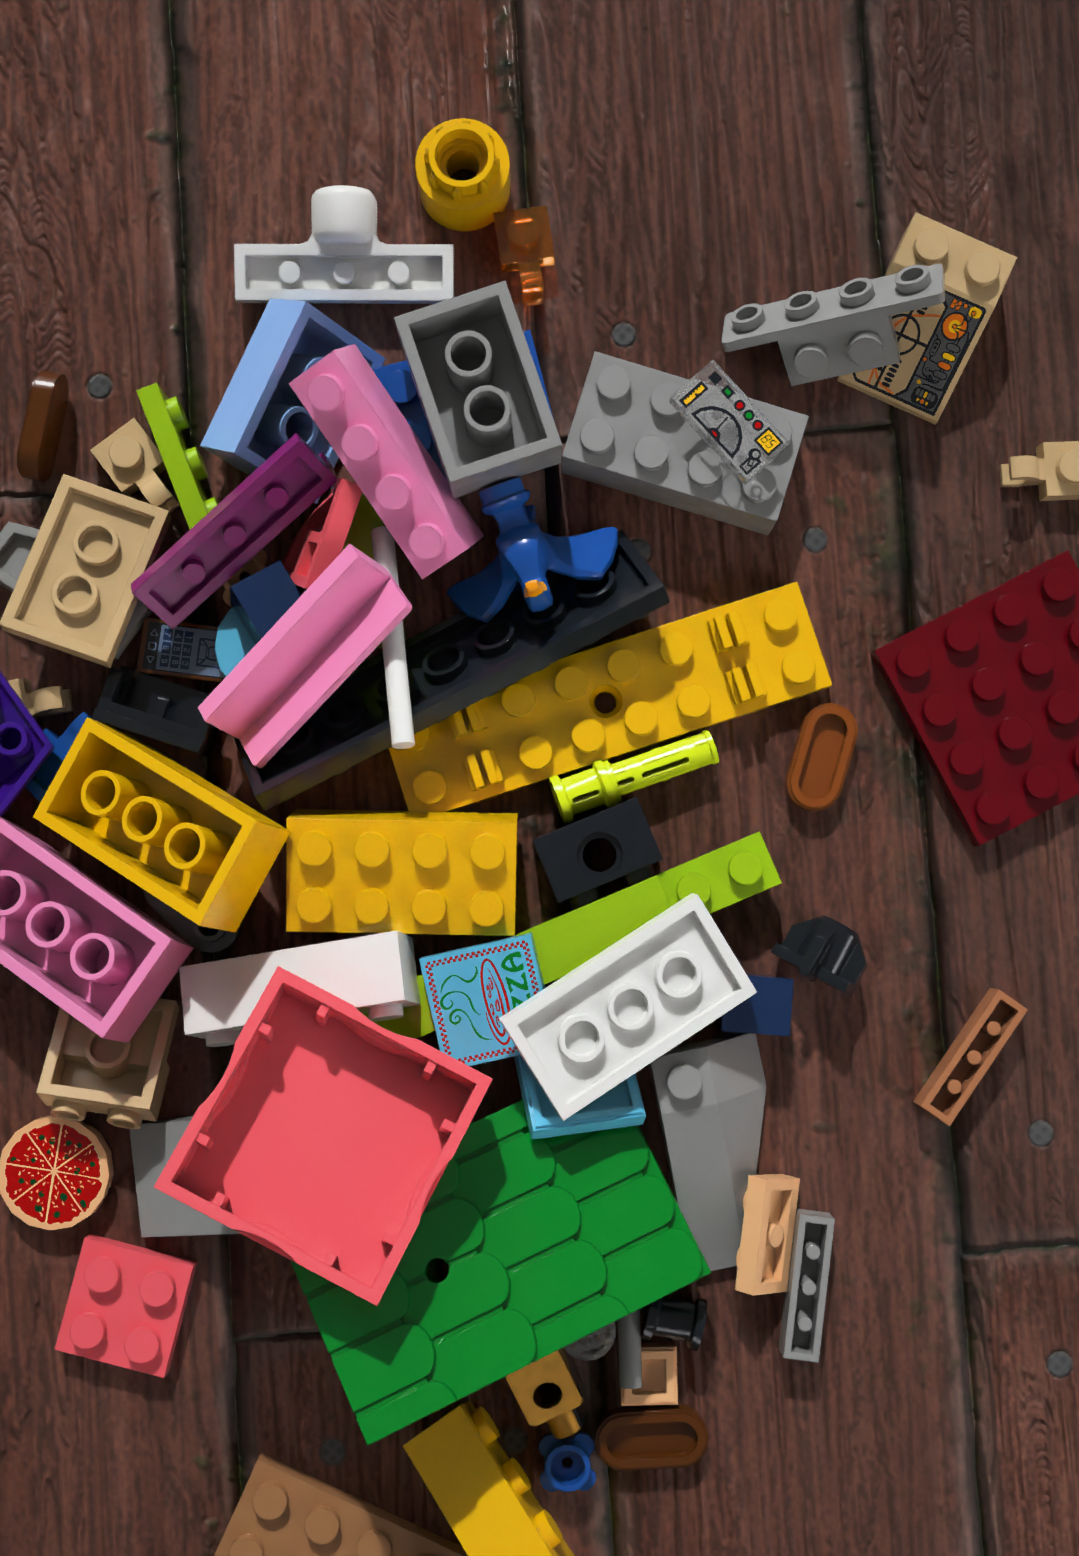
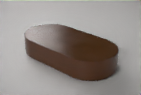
[17,370,69,482]
[595,1404,709,1471]

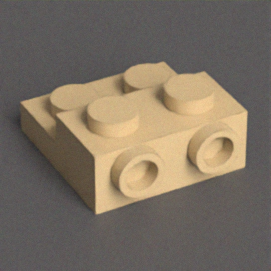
[36,998,179,1129]

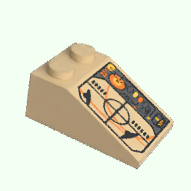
[837,212,1017,425]

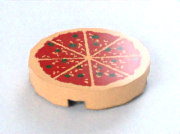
[0,1116,114,1230]

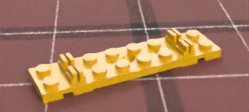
[389,581,832,812]

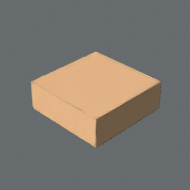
[620,1342,678,1406]

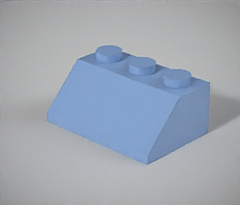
[200,298,385,504]

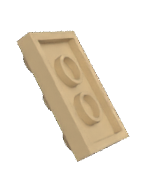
[0,474,172,668]

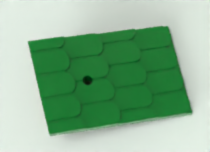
[290,1100,712,1446]

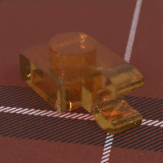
[493,205,555,307]

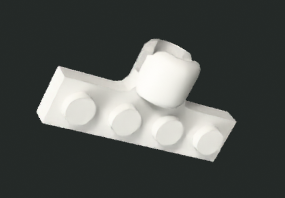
[234,185,454,304]

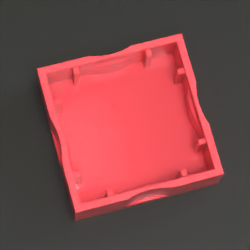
[154,966,493,1306]

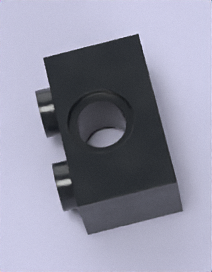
[532,797,663,909]

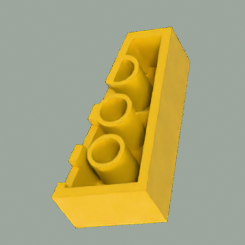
[403,1401,575,1556]

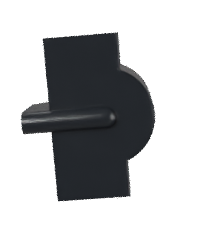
[771,915,867,997]

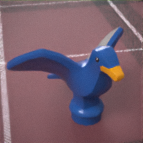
[447,477,618,623]

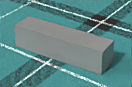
[778,1208,835,1363]

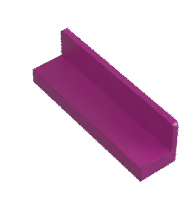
[131,433,337,629]

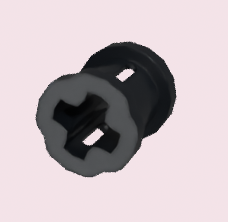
[641,1296,707,1351]

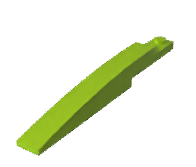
[363,831,782,1038]

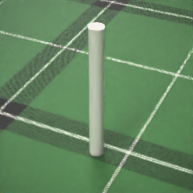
[371,526,415,749]

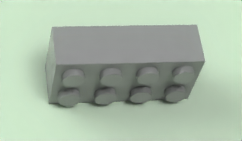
[561,351,809,536]

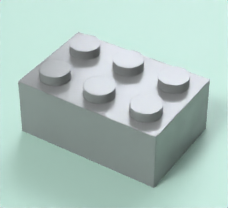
[394,280,562,499]

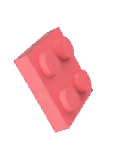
[54,1234,198,1378]

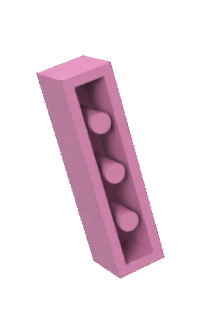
[289,344,484,580]

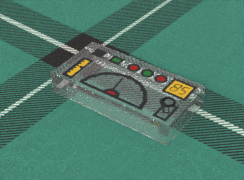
[669,360,790,485]

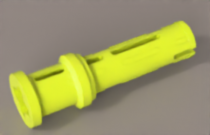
[548,730,719,824]

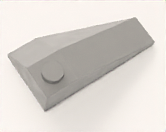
[648,1033,767,1271]

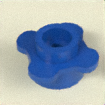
[539,1432,596,1492]

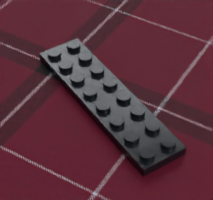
[233,529,670,811]

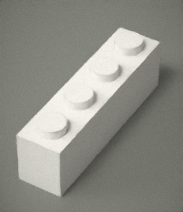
[179,930,420,1047]

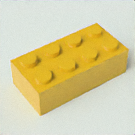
[33,717,291,933]
[286,809,518,936]

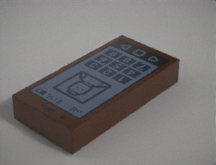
[136,618,224,684]

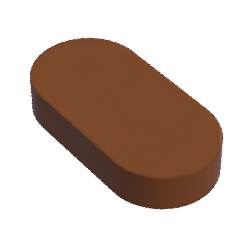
[784,703,858,812]

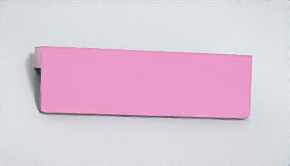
[198,543,412,768]

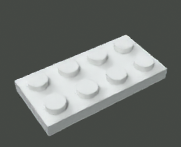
[498,893,757,1121]

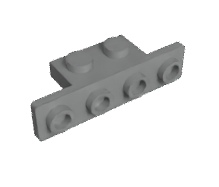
[721,264,945,386]

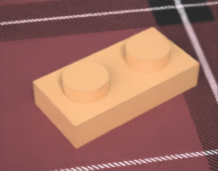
[735,1174,800,1296]

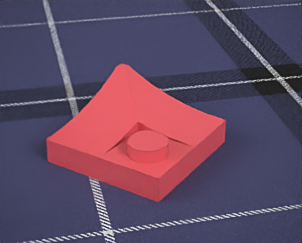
[281,478,362,589]

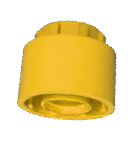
[415,118,511,232]

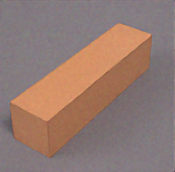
[913,988,1028,1126]

